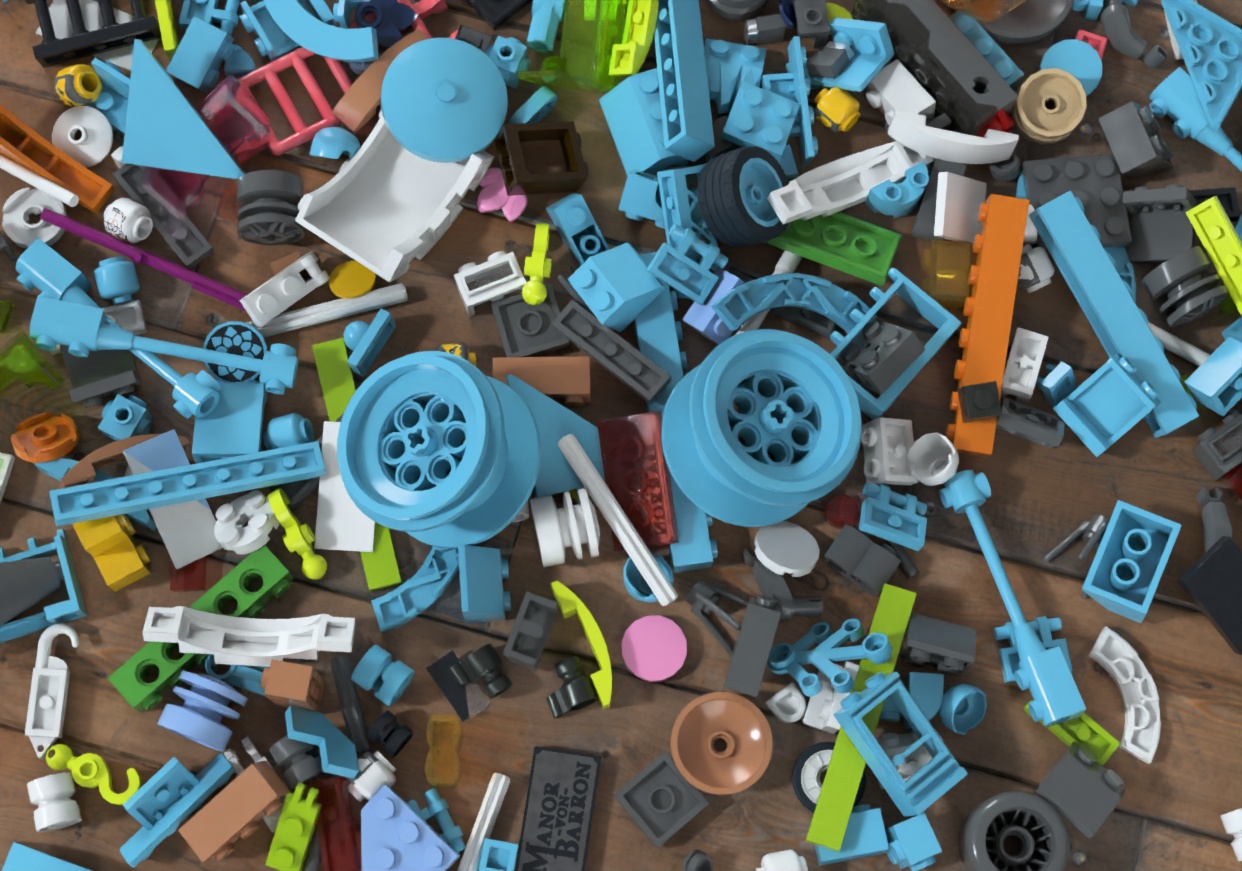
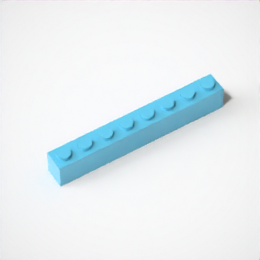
[1029,190,1199,438]

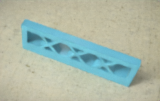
[657,165,720,298]

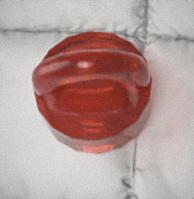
[825,494,858,529]

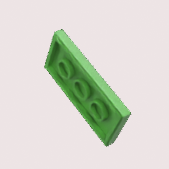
[764,212,902,286]

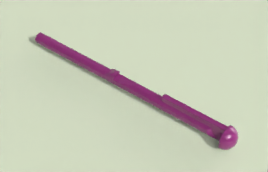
[40,208,247,311]

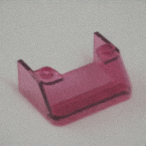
[142,75,270,221]

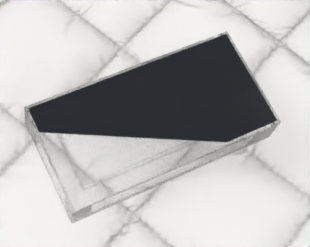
[425,649,491,724]

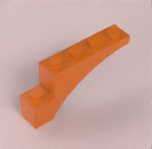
[0,104,115,214]

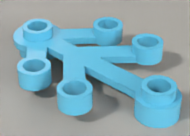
[767,618,892,697]

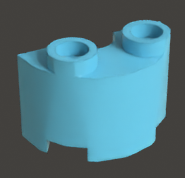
[865,161,929,218]

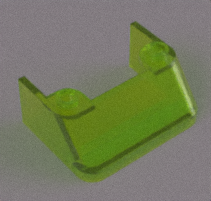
[517,0,627,92]

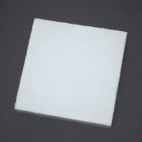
[934,172,987,246]

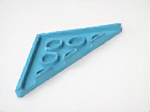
[1160,0,1242,132]
[122,39,245,179]
[505,374,656,498]

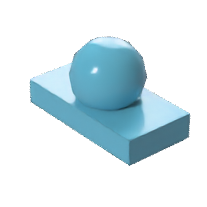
[343,308,396,377]

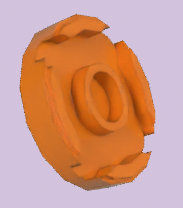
[10,412,79,463]

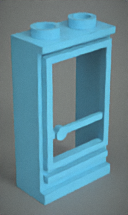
[833,672,968,816]

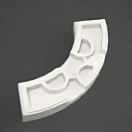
[1089,626,1161,764]

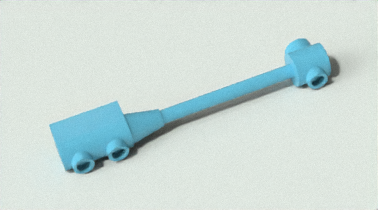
[1149,67,1242,172]
[16,238,222,419]
[30,296,299,394]
[939,470,1086,727]

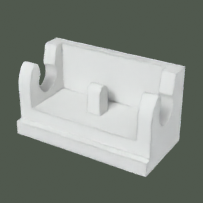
[1001,327,1049,404]

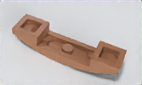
[332,29,430,134]
[58,434,189,489]

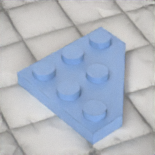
[361,784,460,871]

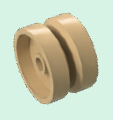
[1012,68,1087,145]

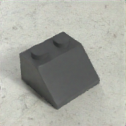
[1036,741,1127,839]

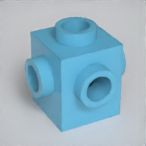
[485,36,531,89]
[98,394,153,441]

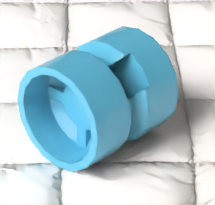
[351,644,415,707]

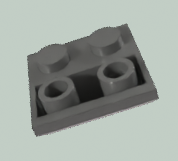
[1098,101,1174,179]
[898,612,976,676]

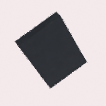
[1178,536,1242,655]

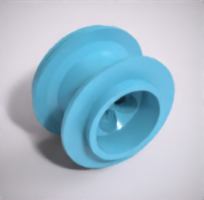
[661,329,862,527]
[337,351,541,549]

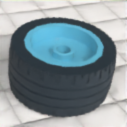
[697,146,789,248]

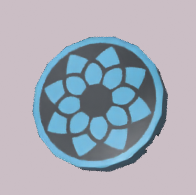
[203,321,268,383]

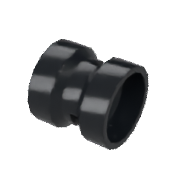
[367,710,414,758]

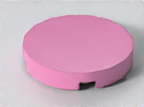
[621,615,687,682]

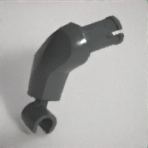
[1100,0,1167,68]
[1196,486,1232,554]
[742,546,823,621]

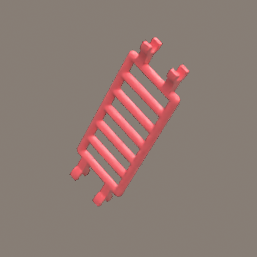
[209,0,458,164]

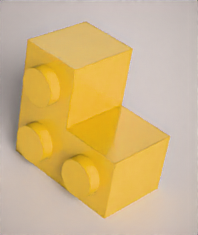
[72,514,151,592]

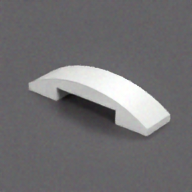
[887,110,1019,164]

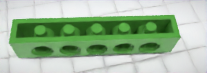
[108,545,294,712]

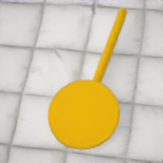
[329,260,376,299]

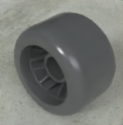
[959,791,1071,871]

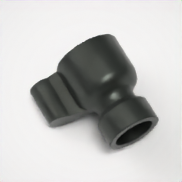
[449,643,513,699]
[546,656,599,719]

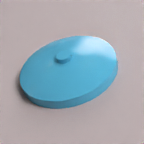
[381,38,508,163]

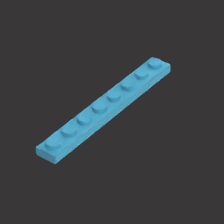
[49,441,326,527]

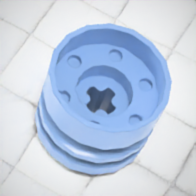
[157,670,248,753]

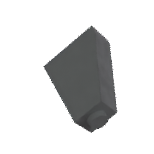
[724,595,782,697]

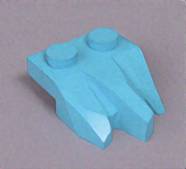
[704,38,766,114]

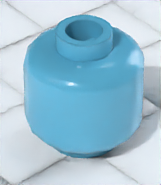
[94,256,140,305]
[263,413,315,450]

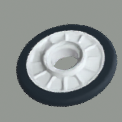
[792,742,866,813]

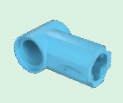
[527,0,567,53]
[205,654,270,697]

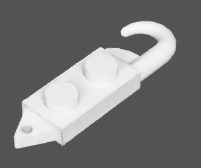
[25,624,79,759]

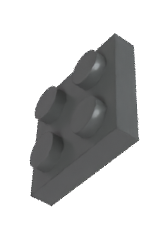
[490,283,571,357]
[613,751,709,849]

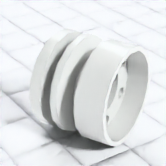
[530,488,600,567]

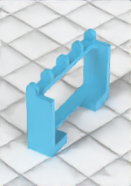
[830,268,962,420]
[0,528,88,643]

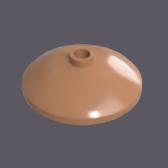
[670,692,773,795]

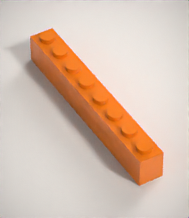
[945,194,1030,457]

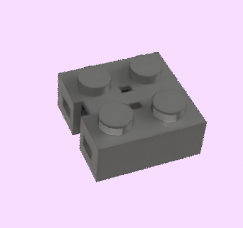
[835,319,925,395]

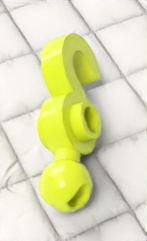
[522,223,552,305]
[268,488,327,580]
[46,744,142,806]

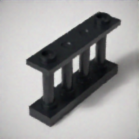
[25,0,162,68]

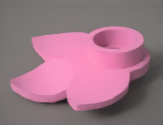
[477,167,529,223]

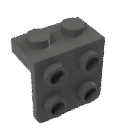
[1122,184,1197,263]
[60,325,142,408]

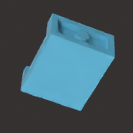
[239,0,337,62]
[1053,354,1161,457]
[192,380,268,464]

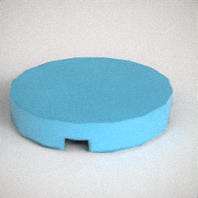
[1039,39,1102,96]

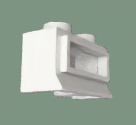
[454,251,527,317]

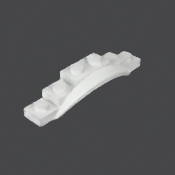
[767,141,935,225]
[143,606,355,667]

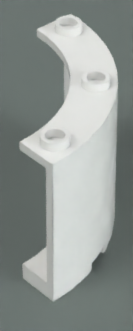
[295,110,494,282]

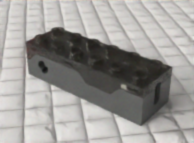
[851,0,1018,138]

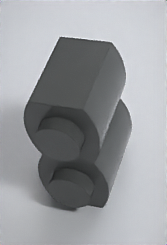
[822,524,901,597]

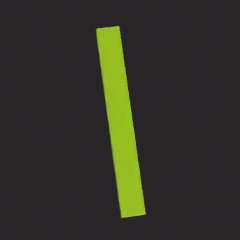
[312,338,402,592]
[805,583,917,852]

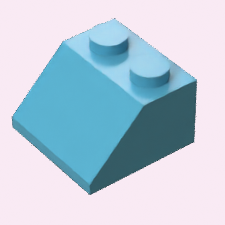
[567,243,665,332]
[458,545,511,624]

